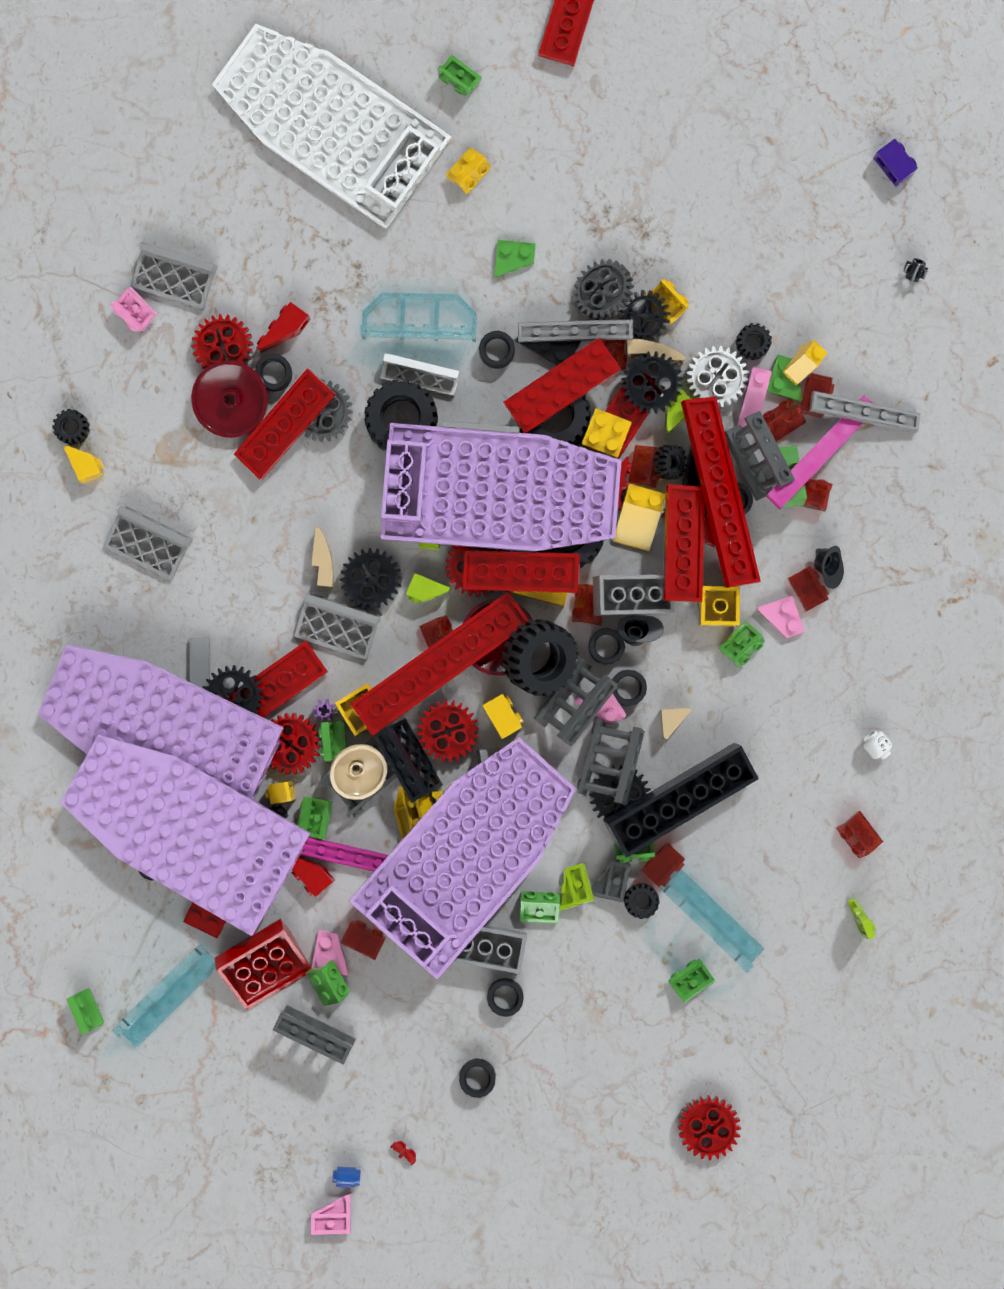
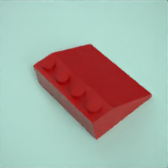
[214,919,312,1011]

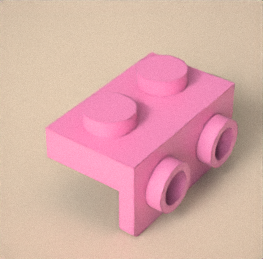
[110,287,157,332]

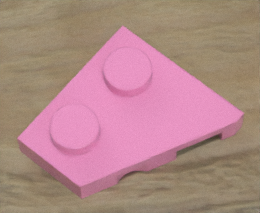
[311,1194,351,1235]

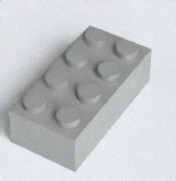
[593,575,675,616]
[453,925,527,974]

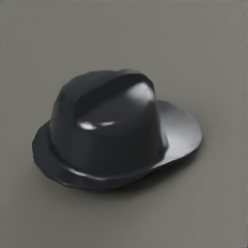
[814,546,844,589]
[617,616,664,646]

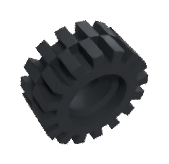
[736,323,772,360]
[52,409,90,445]
[653,445,688,480]
[624,883,660,919]

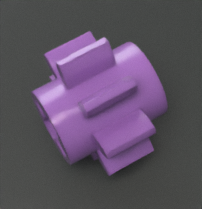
[313,699,337,722]

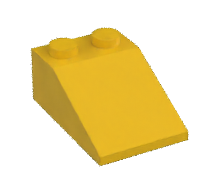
[612,484,666,552]

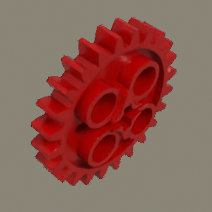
[191,314,254,369]
[445,545,502,598]
[417,700,479,762]
[271,713,322,775]
[677,1095,741,1161]

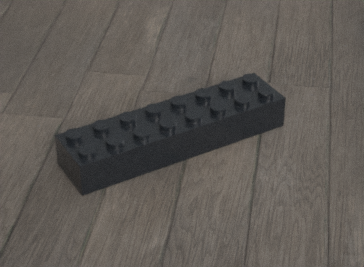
[603,743,759,858]

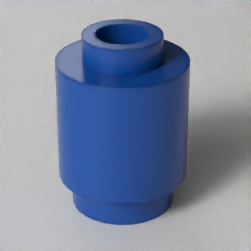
[332,1167,361,1188]

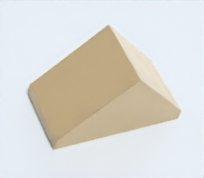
[660,708,692,740]

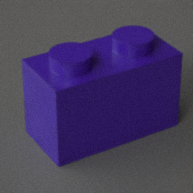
[873,139,918,187]

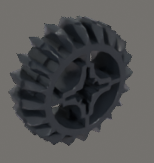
[619,290,671,341]

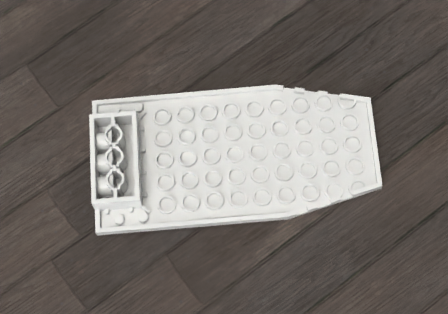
[212,24,452,230]

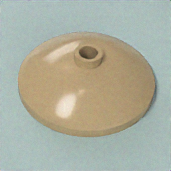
[329,744,387,800]

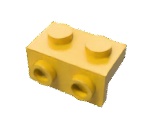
[445,147,491,195]
[646,278,689,325]

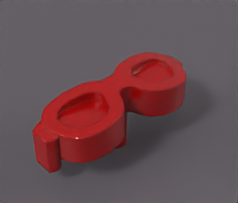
[390,1141,416,1165]

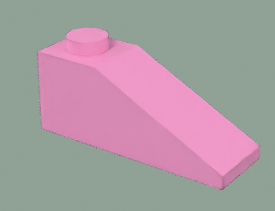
[737,367,772,428]

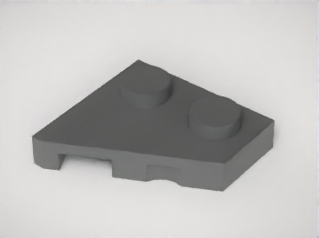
[591,860,631,903]

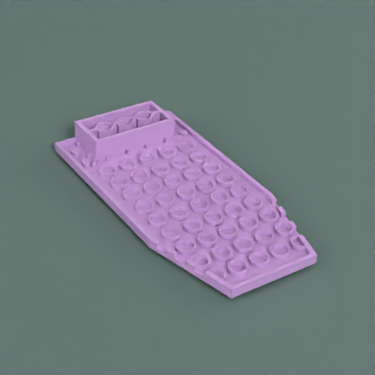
[381,423,621,552]
[38,644,284,800]
[60,735,311,936]
[349,737,576,980]

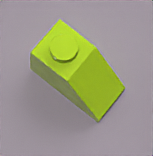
[665,389,691,434]
[406,573,451,604]

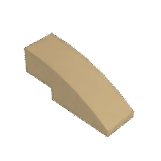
[626,339,685,364]
[311,527,335,588]

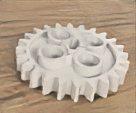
[686,346,749,408]

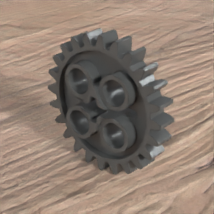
[573,259,634,320]
[304,379,353,442]

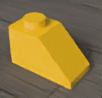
[783,340,827,385]
[64,446,105,484]
[265,781,296,804]

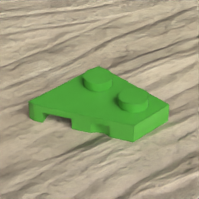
[494,240,536,278]
[767,354,802,403]

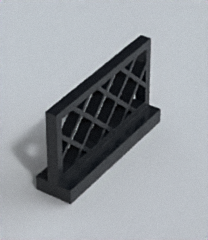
[374,718,443,803]

